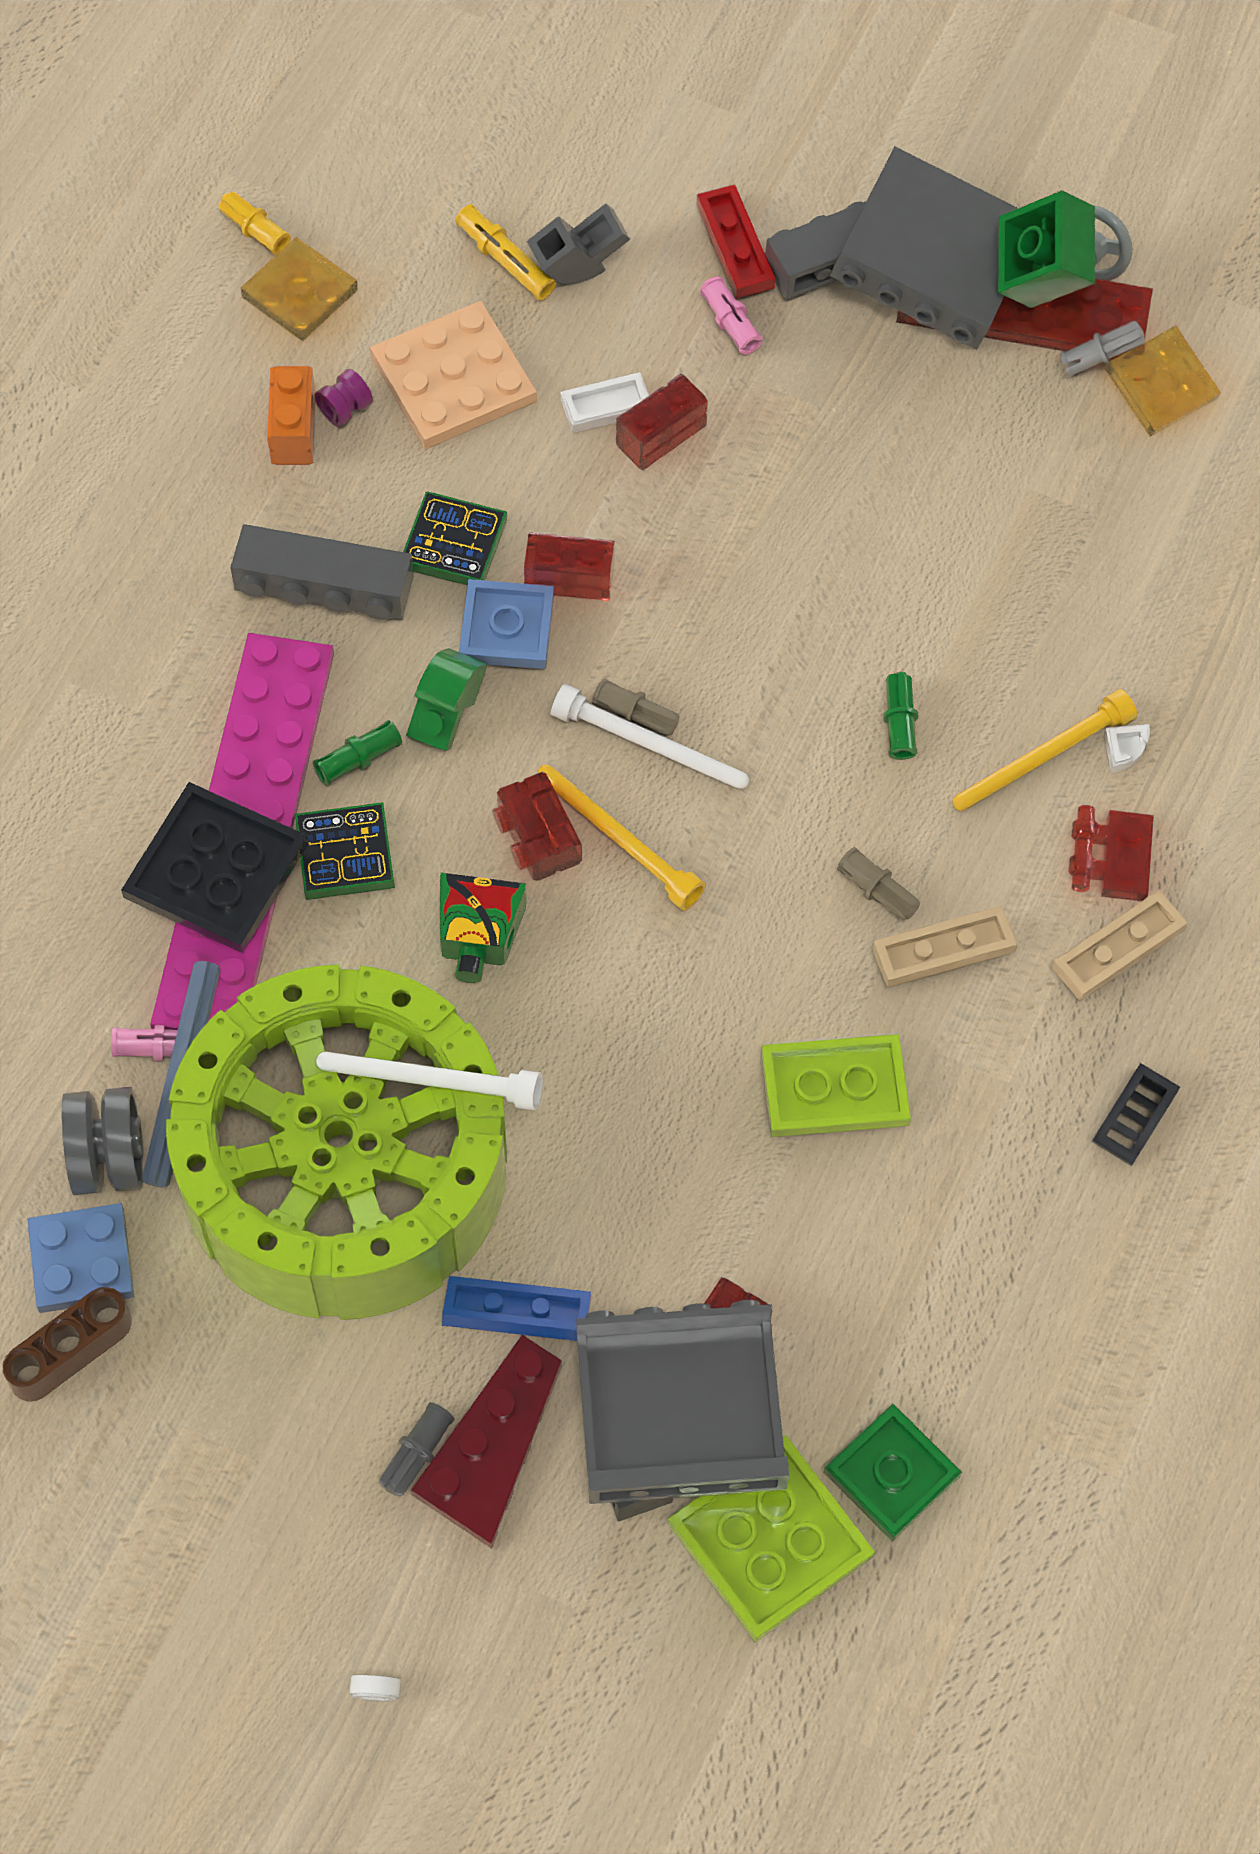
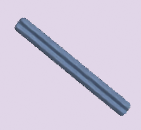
[142,961,221,1187]

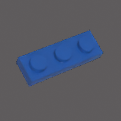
[442,1276,591,1341]

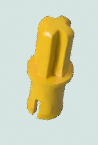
[218,191,291,255]

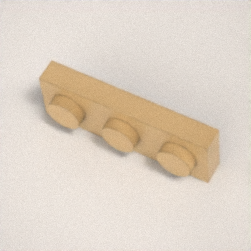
[1052,890,1188,1002]
[872,905,1017,988]

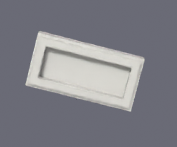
[561,372,652,434]

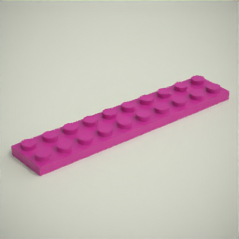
[150,633,334,1030]

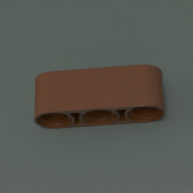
[3,1287,132,1402]

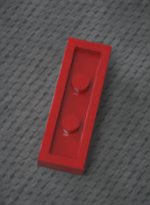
[696,184,775,299]

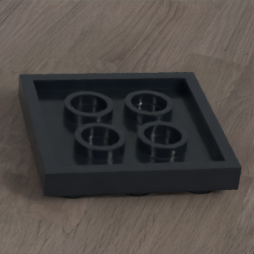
[121,782,309,953]

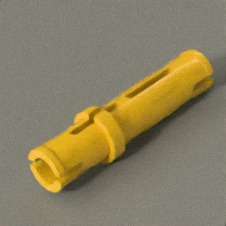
[455,204,556,301]

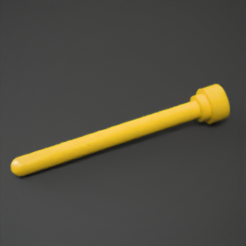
[952,689,1138,811]
[537,764,706,911]

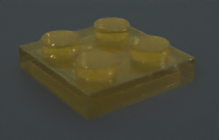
[240,237,358,341]
[1105,325,1221,437]

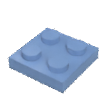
[459,579,554,669]
[27,1203,135,1313]

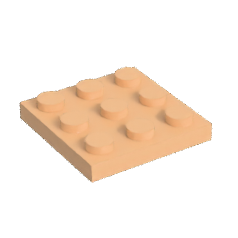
[370,301,537,449]

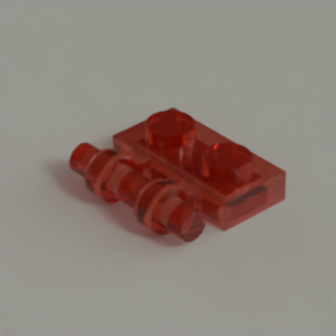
[1068,805,1154,902]

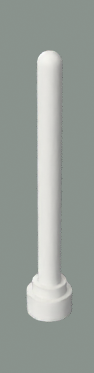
[551,683,750,789]
[316,1052,543,1111]

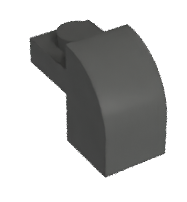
[527,203,631,284]

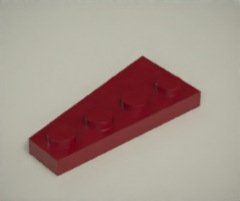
[411,1335,562,1549]

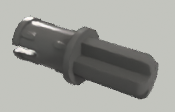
[379,1402,455,1497]

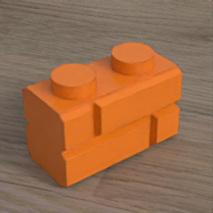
[267,366,316,465]

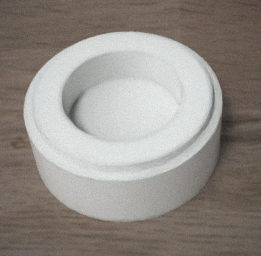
[349,1675,401,1701]

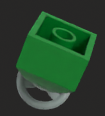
[998,190,1132,308]

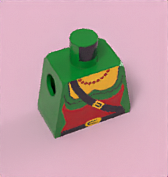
[440,872,527,983]

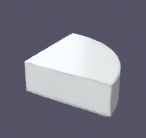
[1104,724,1150,773]

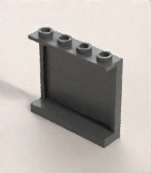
[830,146,1017,350]
[576,1300,789,1504]

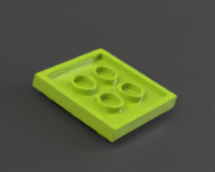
[668,1435,875,1643]

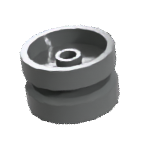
[61,1087,143,1195]

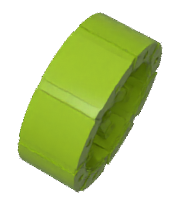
[166,964,507,1320]

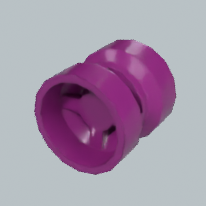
[314,369,373,427]

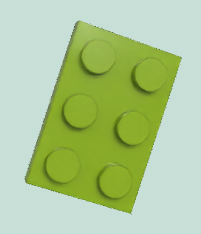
[761,1034,911,1137]

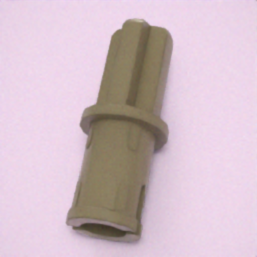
[592,678,680,735]
[837,847,920,920]

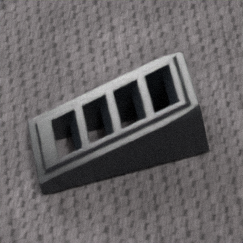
[1092,1063,1180,1166]

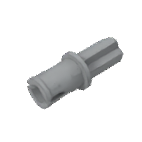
[1060,321,1145,377]

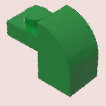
[406,648,488,751]

